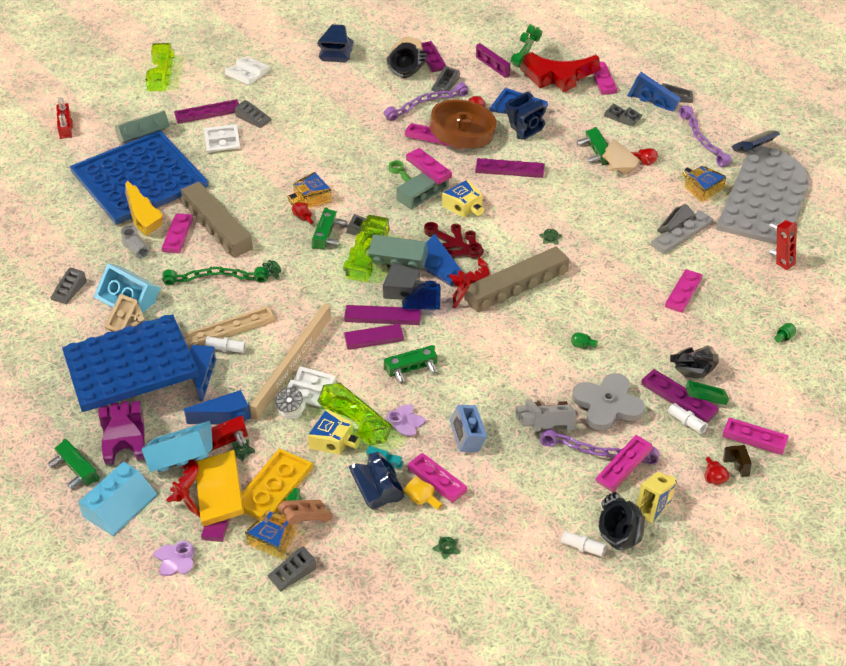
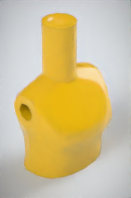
[403,476,443,510]

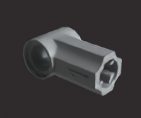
[121,225,150,259]

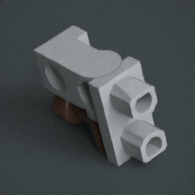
[516,399,576,431]

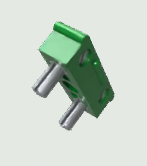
[577,127,609,165]
[311,207,347,250]
[383,345,438,384]
[47,439,100,489]

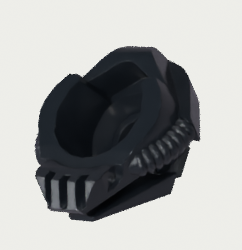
[387,42,427,78]
[670,345,719,378]
[599,491,645,550]

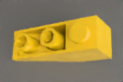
[125,181,163,236]

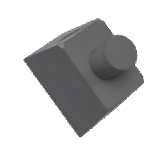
[383,263,429,300]

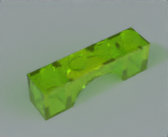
[145,43,175,91]
[343,214,390,282]
[317,383,393,446]

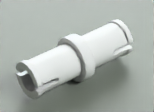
[205,336,246,354]
[668,403,708,434]
[561,530,607,557]

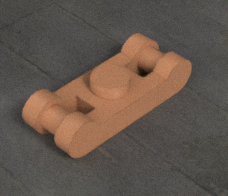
[278,500,333,525]

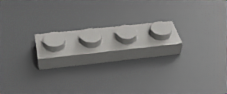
[651,211,713,254]

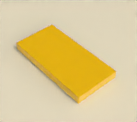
[242,448,314,522]
[196,450,244,527]

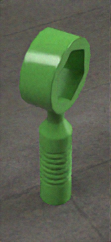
[389,160,412,182]

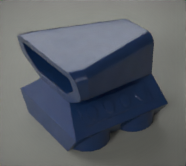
[318,24,354,63]
[505,92,546,140]
[348,452,404,510]

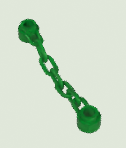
[162,266,269,285]

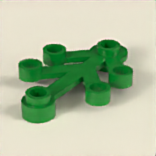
[510,24,543,68]

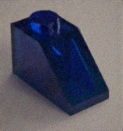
[401,280,441,310]

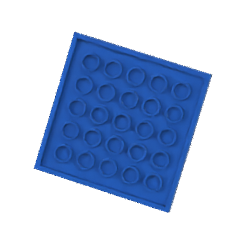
[70,130,209,225]
[62,314,200,412]

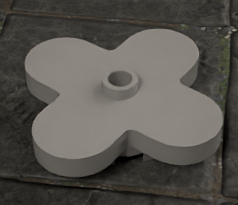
[572,373,645,431]

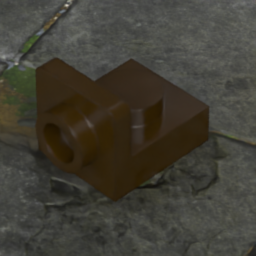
[723,445,752,477]

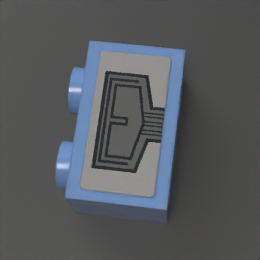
[449,405,487,452]

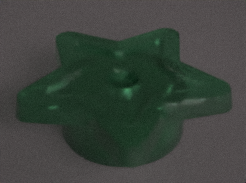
[539,229,562,245]
[262,259,281,280]
[230,439,255,461]
[432,536,460,560]

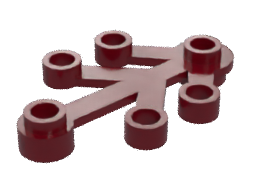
[424,222,484,259]

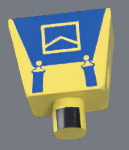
[442,180,484,217]
[308,409,360,455]
[637,472,677,523]

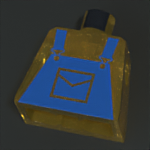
[682,166,726,202]
[288,172,332,208]
[245,511,296,560]

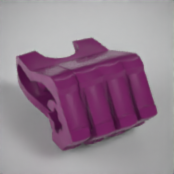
[99,401,145,465]

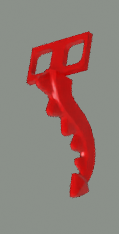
[449,257,490,308]
[166,459,200,517]

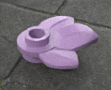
[385,405,426,436]
[153,541,195,576]

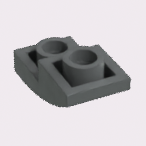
[604,103,642,126]

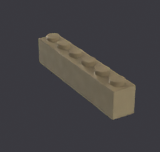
[180,182,253,258]
[464,246,569,312]

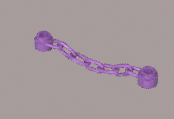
[384,82,469,121]
[679,106,731,167]
[540,429,660,465]

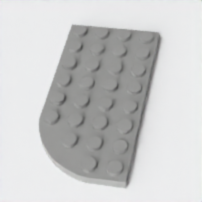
[716,146,809,245]

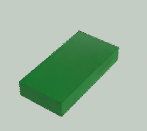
[685,380,729,405]

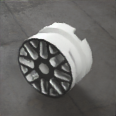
[275,387,306,419]

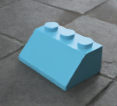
[94,263,161,313]
[142,421,213,473]
[78,461,157,536]

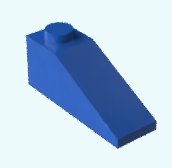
[190,345,216,401]
[184,390,251,425]

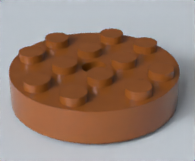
[429,99,497,149]

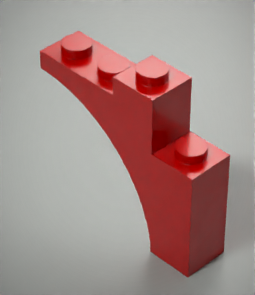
[520,52,601,93]

